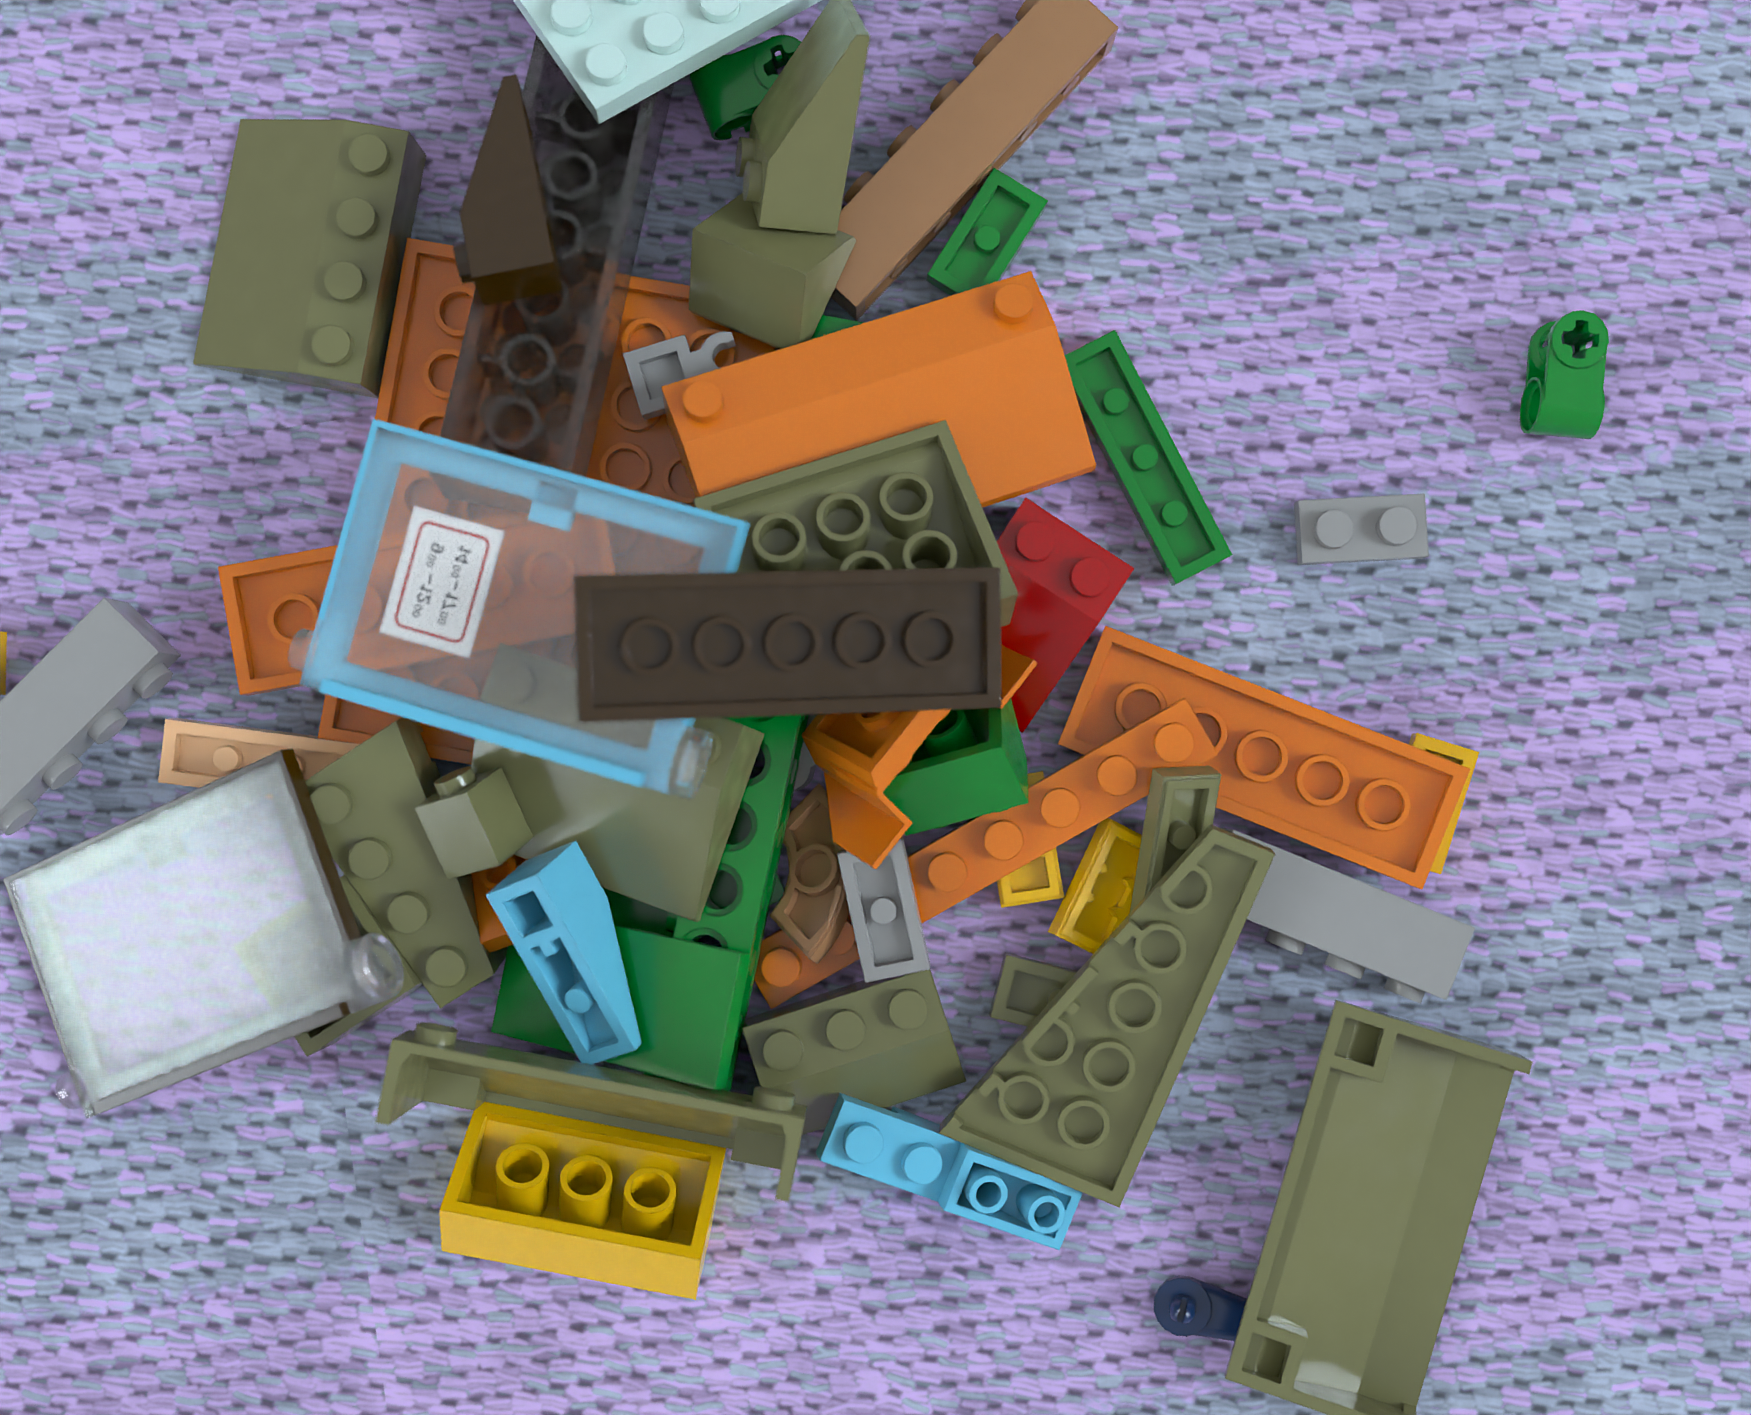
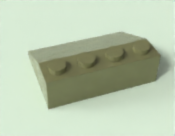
[193,119,427,398]
[693,420,1018,627]
[471,643,764,922]

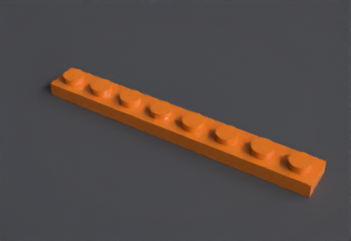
[754,698,1219,1009]

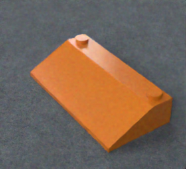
[661,271,1096,508]

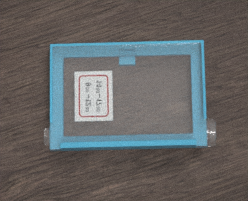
[288,419,750,800]

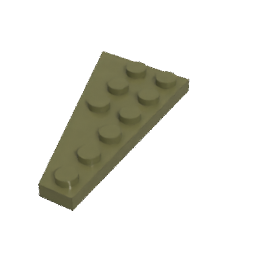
[939,824,1275,1207]

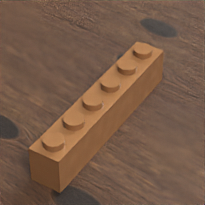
[831,0,1119,321]

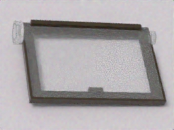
[3,749,404,1119]

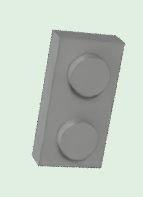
[1294,494,1429,566]
[837,838,931,983]

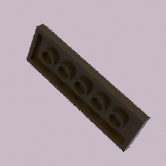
[573,567,1001,723]

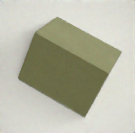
[689,193,857,349]

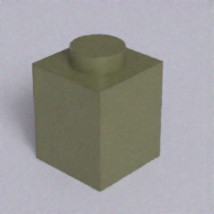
[414,766,533,879]

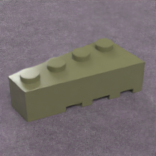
[305,717,508,1009]

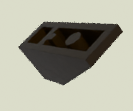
[453,74,564,306]

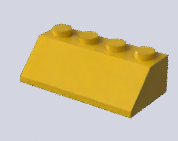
[439,1102,726,1300]

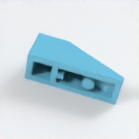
[486,840,641,1065]

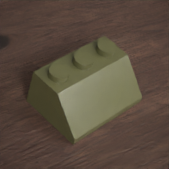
[742,969,966,1135]

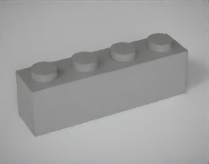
[0,597,181,835]
[1222,828,1475,1004]

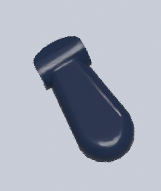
[1154,1275,1247,1341]

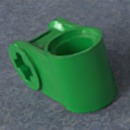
[690,34,801,141]
[1519,310,1609,439]

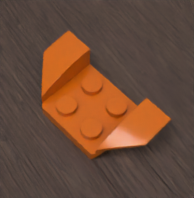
[801,645,1037,870]

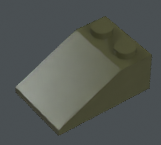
[735,0,870,234]

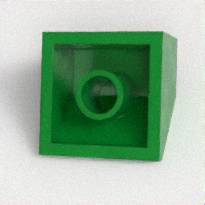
[883,698,1029,836]

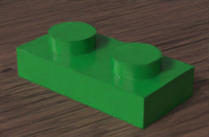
[926,168,1048,296]

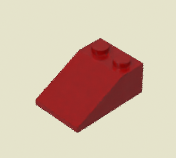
[997,497,1135,733]

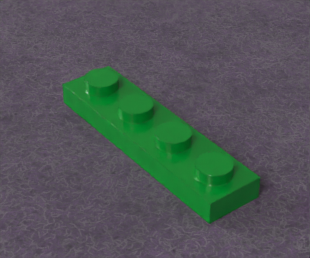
[1065,330,1232,586]

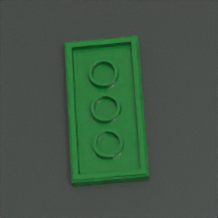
[491,924,751,1090]

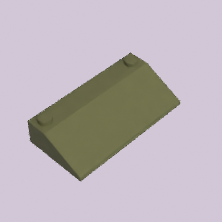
[1225,1000,1533,1415]
[375,1022,807,1202]

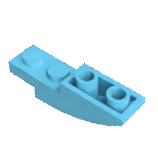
[816,1093,1083,1250]

